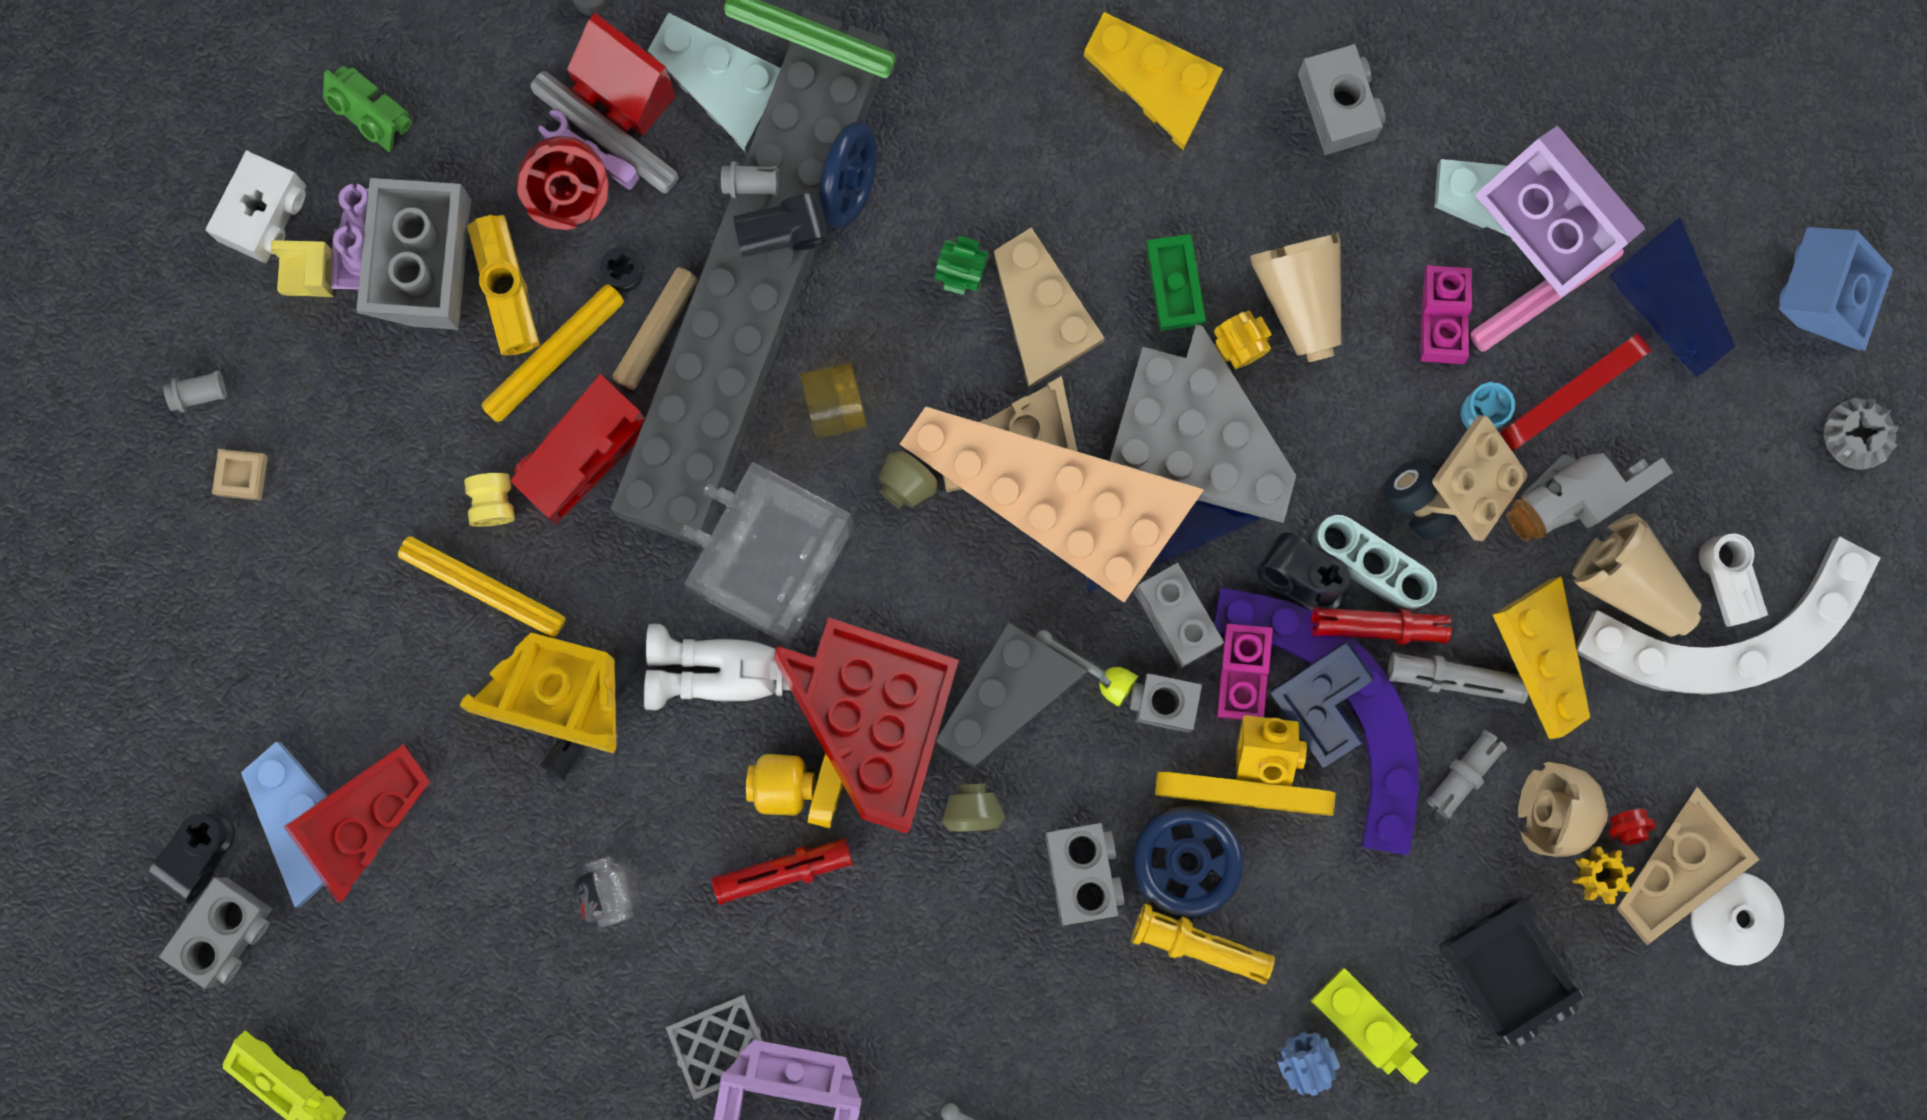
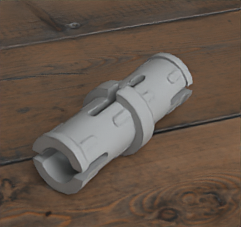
[1426,730,1507,819]

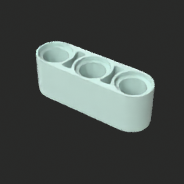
[1311,515,1437,611]

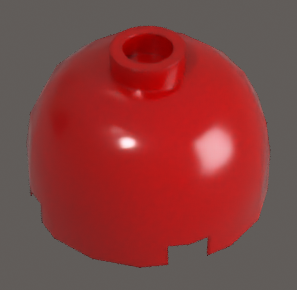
[517,136,609,230]

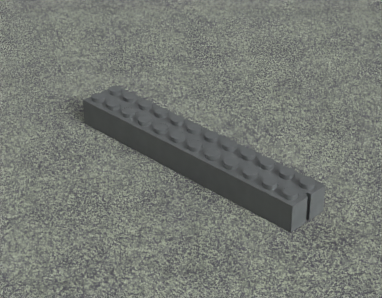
[611,9,889,548]

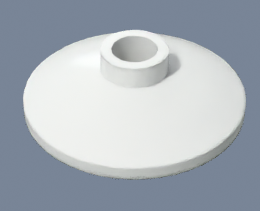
[1691,873,1784,965]

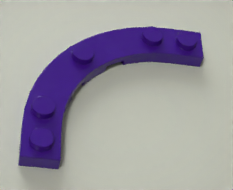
[1213,588,1419,855]

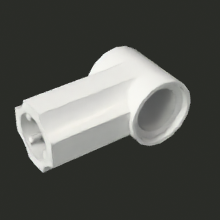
[1698,534,1768,627]

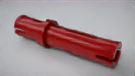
[1310,607,1452,645]
[712,837,854,905]

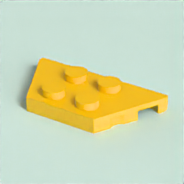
[460,633,617,754]

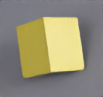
[271,240,334,297]

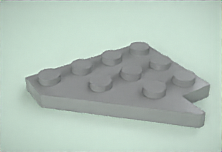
[1110,324,1296,523]

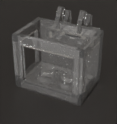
[680,462,854,646]

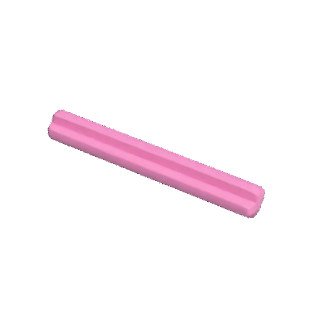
[1470,248,1624,352]

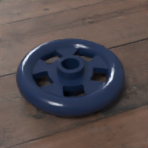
[819,121,877,228]
[1133,806,1244,917]

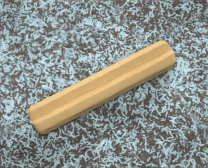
[613,267,698,390]

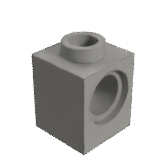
[1129,673,1202,733]

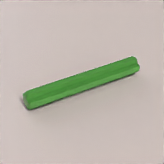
[724,0,895,78]

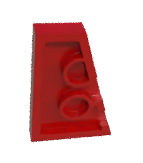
[283,744,430,903]

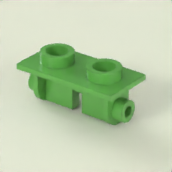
[323,66,412,153]

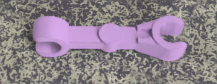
[538,110,640,190]

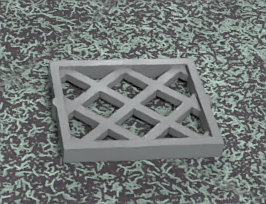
[666,994,763,1100]

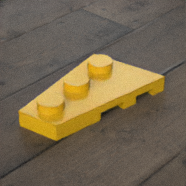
[1084,12,1223,150]
[1493,576,1590,739]

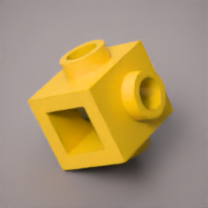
[1236,715,1307,786]

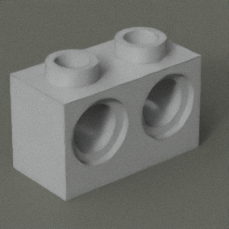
[1134,563,1224,670]
[1045,823,1124,926]
[159,878,273,989]

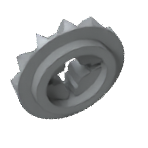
[1824,397,1899,470]

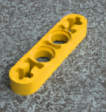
[1155,772,1336,816]

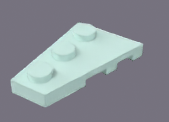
[648,13,781,152]
[1434,159,1513,241]

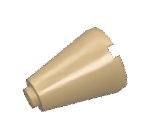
[1250,233,1341,362]
[1572,513,1701,637]

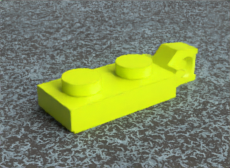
[1310,967,1428,1084]
[222,1030,347,1120]

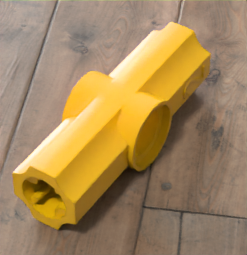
[467,215,540,356]

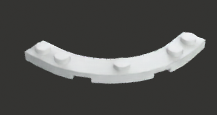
[1576,537,1880,695]

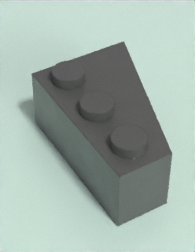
[935,623,1088,768]

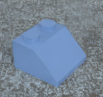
[1778,227,1893,351]

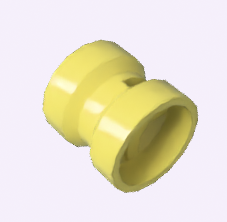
[464,473,515,527]

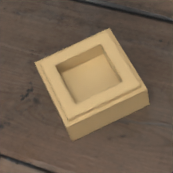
[212,449,268,500]

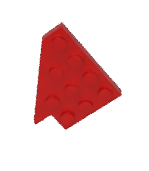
[773,617,959,834]

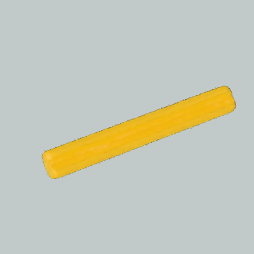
[481,284,624,422]
[398,536,565,638]

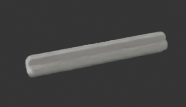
[530,71,679,193]

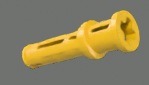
[1131,903,1275,985]

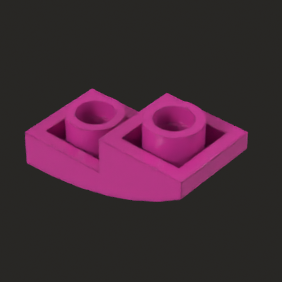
[1420,265,1472,364]
[1217,624,1273,720]

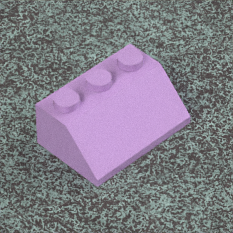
[1475,125,1646,297]

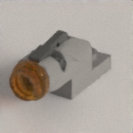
[1506,453,1673,542]

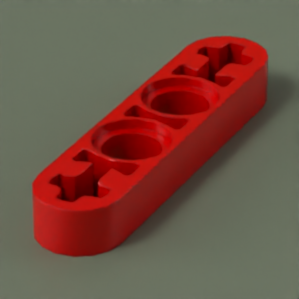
[1499,333,1652,452]

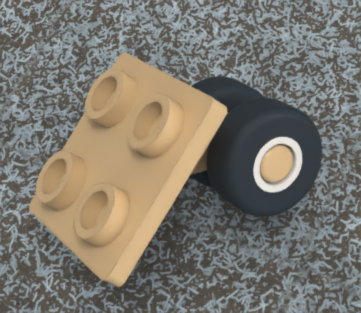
[1384,415,1527,541]

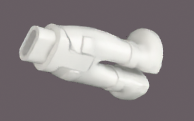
[644,624,791,710]

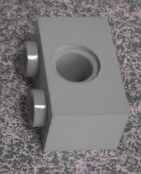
[1298,44,1385,155]

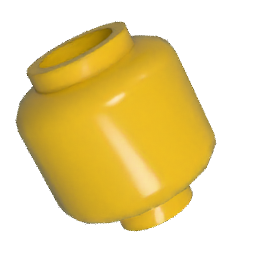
[746,754,815,816]

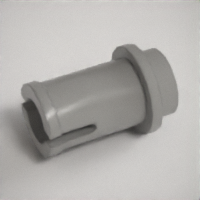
[721,161,779,198]
[163,371,227,413]

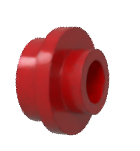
[1608,809,1656,846]

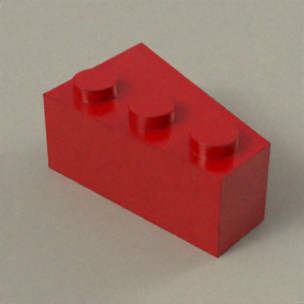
[510,374,645,525]

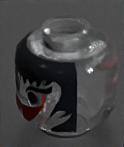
[574,856,642,929]

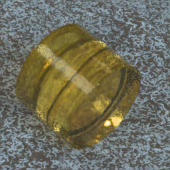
[800,361,867,439]

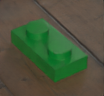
[1145,234,1206,331]

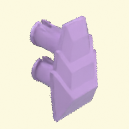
[331,184,369,289]

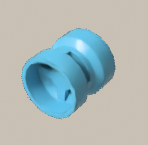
[1460,382,1515,429]

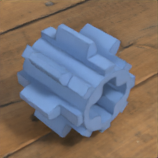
[1277,1032,1340,1096]

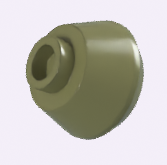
[879,450,937,509]
[942,784,1005,832]

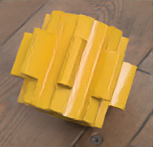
[1214,310,1272,370]
[1572,846,1634,904]

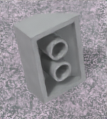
[356,178,471,330]

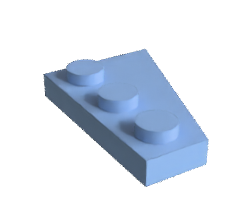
[241,741,327,908]

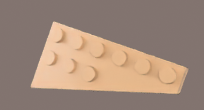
[900,407,1204,603]

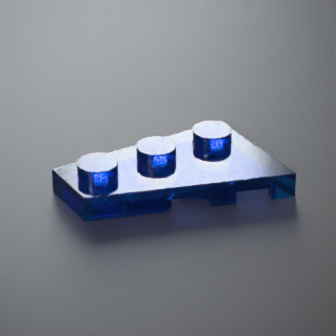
[1608,217,1735,378]

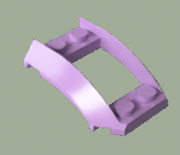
[714,1040,862,1120]

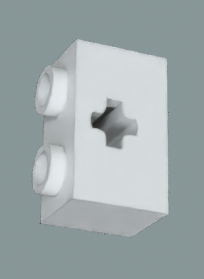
[205,150,306,263]

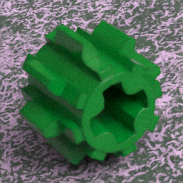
[934,235,988,295]

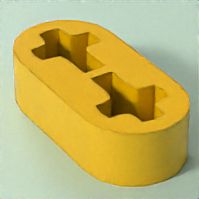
[808,753,843,829]

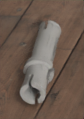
[1387,652,1528,704]

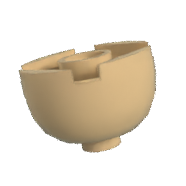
[1518,762,1608,857]

